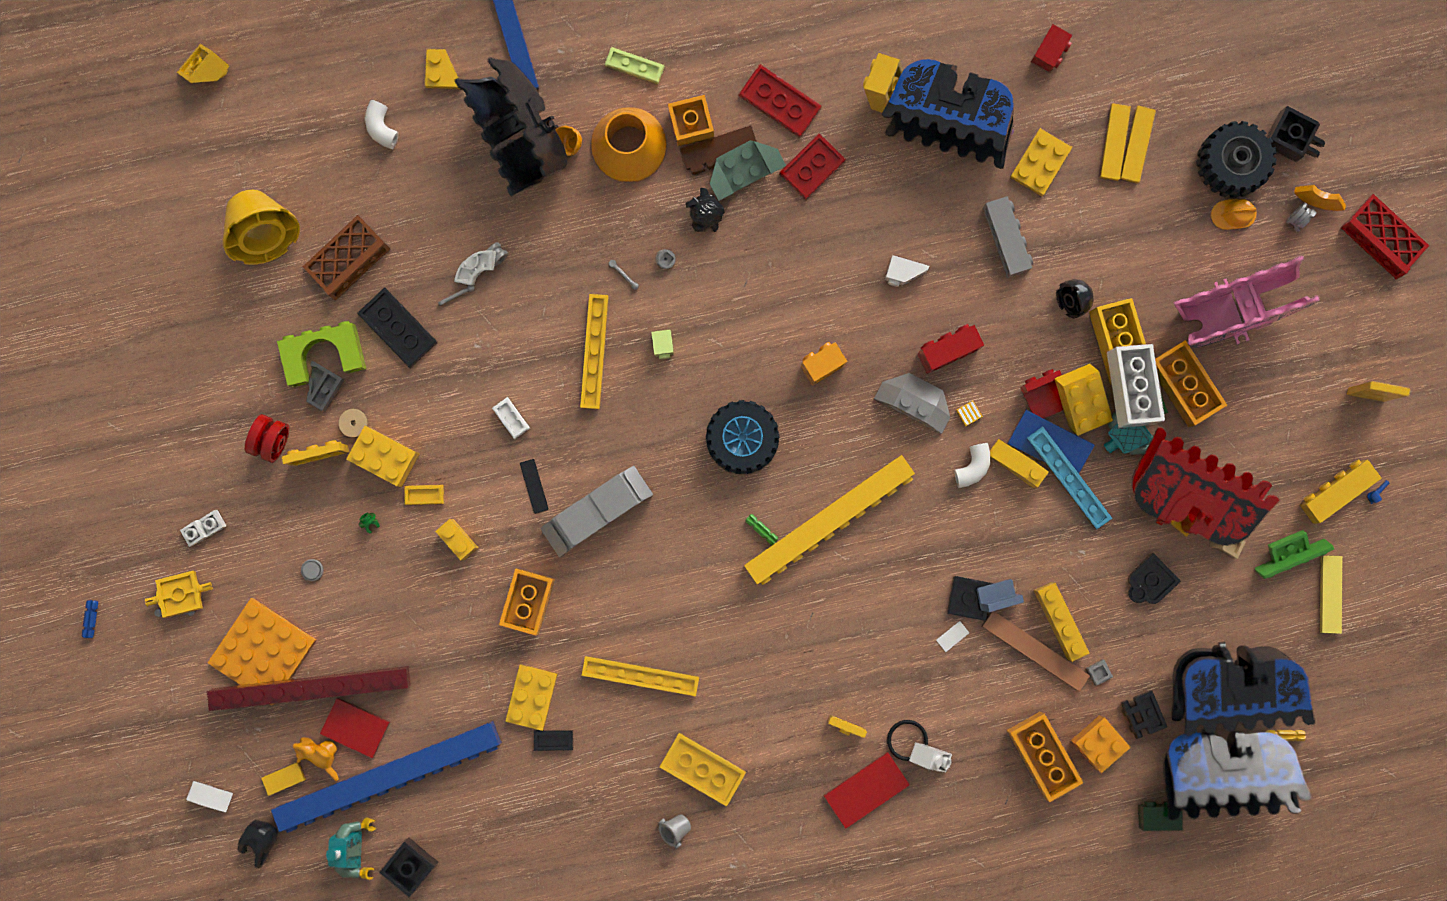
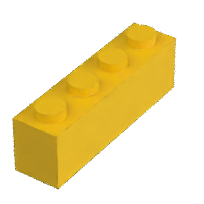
[1300,459,1382,524]
[1033,582,1089,662]

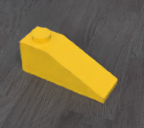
[990,439,1049,488]

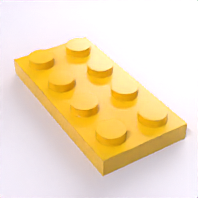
[660,733,746,807]

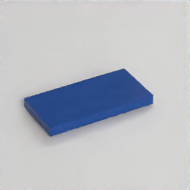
[1007,409,1095,473]

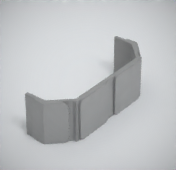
[540,466,653,558]

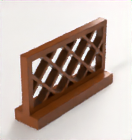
[303,215,390,301]

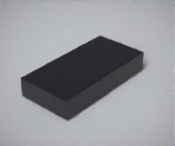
[534,730,573,751]

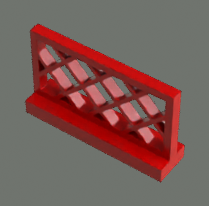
[1340,194,1429,279]

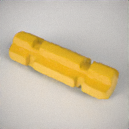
[1266,730,1306,741]

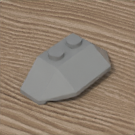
[874,373,950,434]

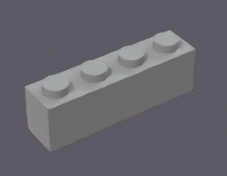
[983,196,1033,278]

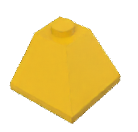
[177,44,229,83]

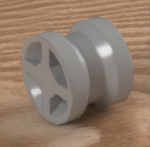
[487,242,509,266]

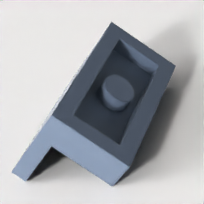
[977,579,1024,612]

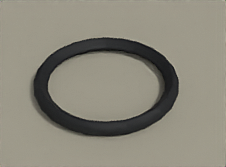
[887,720,928,761]

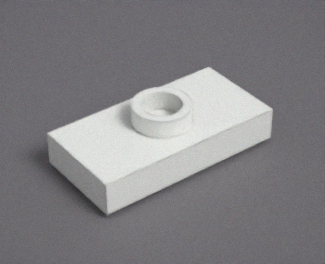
[492,397,530,439]

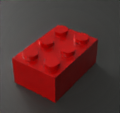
[917,324,984,374]

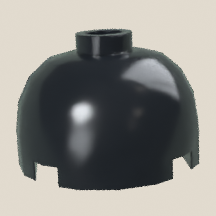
[1056,279,1094,319]

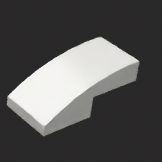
[180,510,227,547]
[186,781,233,812]

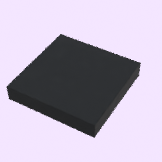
[947,576,993,621]

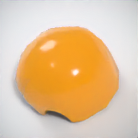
[556,125,582,156]

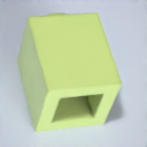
[651,330,674,359]

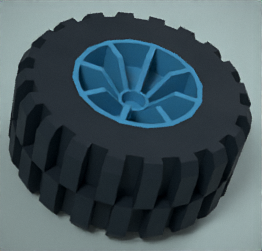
[706,400,780,475]

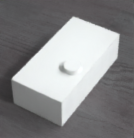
[1107,344,1165,428]

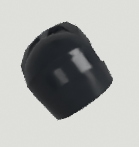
[237,820,278,868]

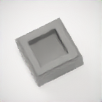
[1086,659,1113,686]

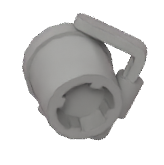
[658,814,691,849]

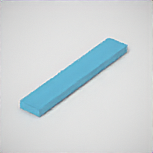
[1027,426,1112,529]

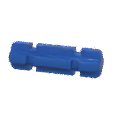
[81,600,98,638]

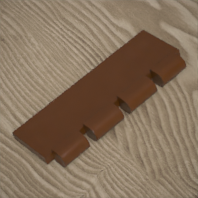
[680,125,757,175]

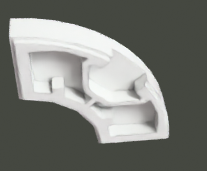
[454,250,496,285]

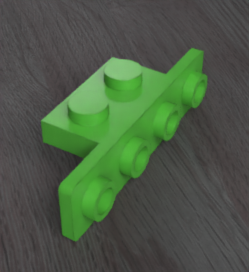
[1255,530,1334,579]

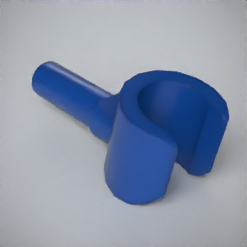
[1367,480,1390,504]

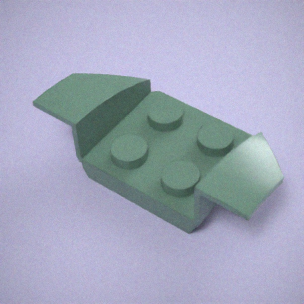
[710,140,786,201]

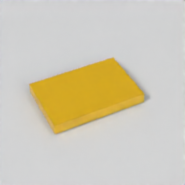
[1347,381,1410,402]

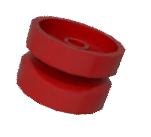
[244,414,290,463]

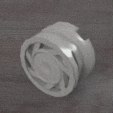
[1286,202,1317,232]

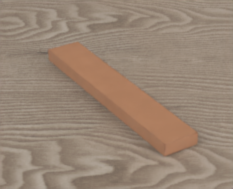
[982,611,1090,692]

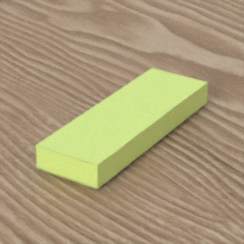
[605,47,664,84]

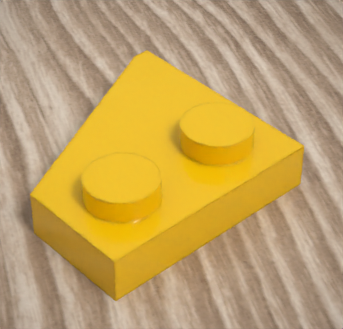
[425,49,459,89]

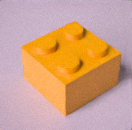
[668,95,714,146]
[801,342,848,386]
[1070,715,1131,773]

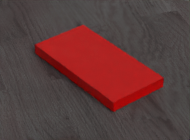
[738,64,822,138]
[824,752,910,829]

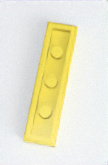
[1320,556,1342,634]

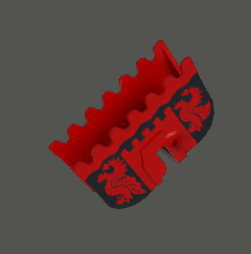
[1131,427,1280,546]

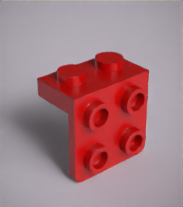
[1020,369,1064,418]

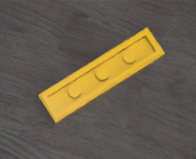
[1100,103,1131,181]
[1120,106,1156,184]

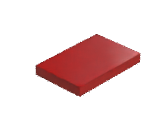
[779,133,846,200]
[320,698,390,758]

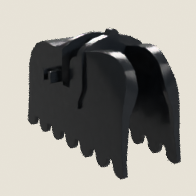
[455,58,567,196]

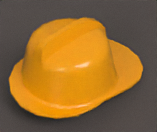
[1211,199,1256,230]

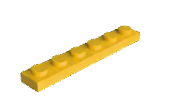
[580,294,609,410]
[581,656,699,696]

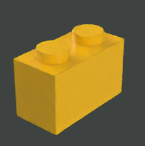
[435,519,479,560]

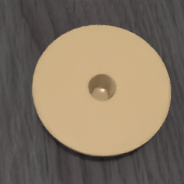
[339,409,368,437]

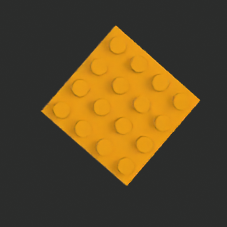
[208,598,316,705]

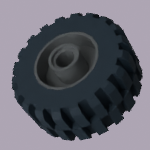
[1197,121,1277,198]

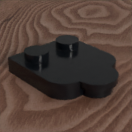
[1128,553,1181,604]

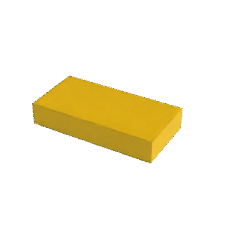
[404,485,444,505]
[261,763,306,796]

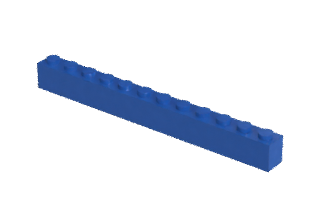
[271,721,502,833]

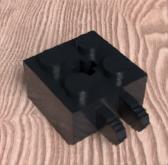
[1267,106,1325,162]

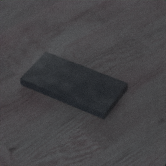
[357,287,438,368]

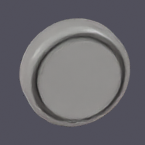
[301,559,324,581]

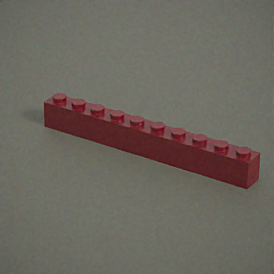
[207,666,411,711]

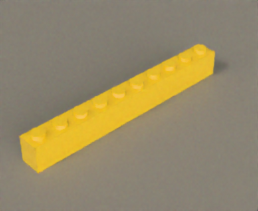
[744,455,915,585]

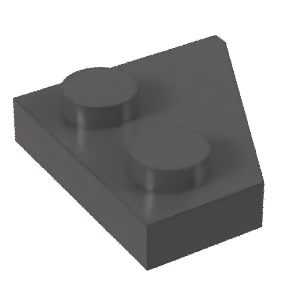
[307,361,345,412]

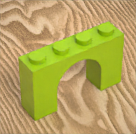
[277,321,366,388]

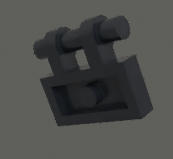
[1121,690,1168,739]

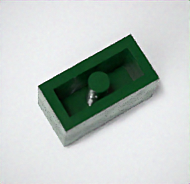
[1138,801,1183,831]

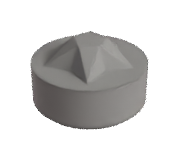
[655,249,676,269]

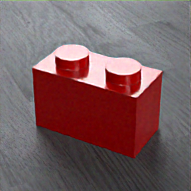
[1031,24,1072,73]

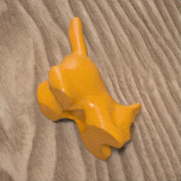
[293,737,339,782]

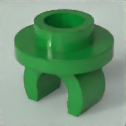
[358,512,380,534]

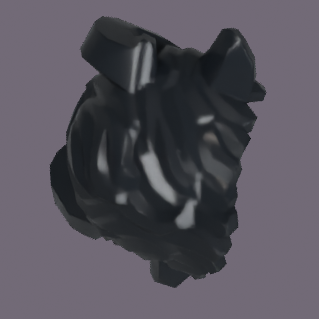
[685,188,725,232]

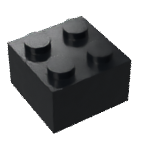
[379,837,438,897]

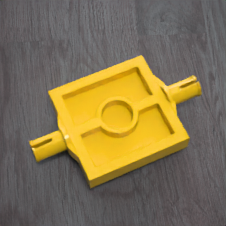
[145,571,213,618]

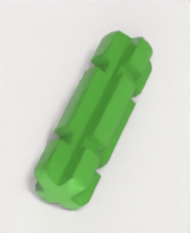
[745,514,778,545]

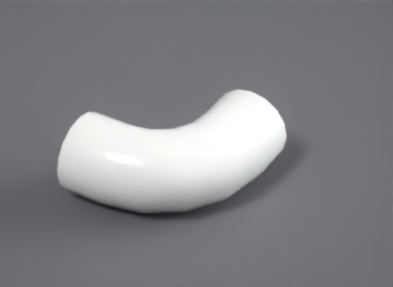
[365,100,399,149]
[954,443,990,488]

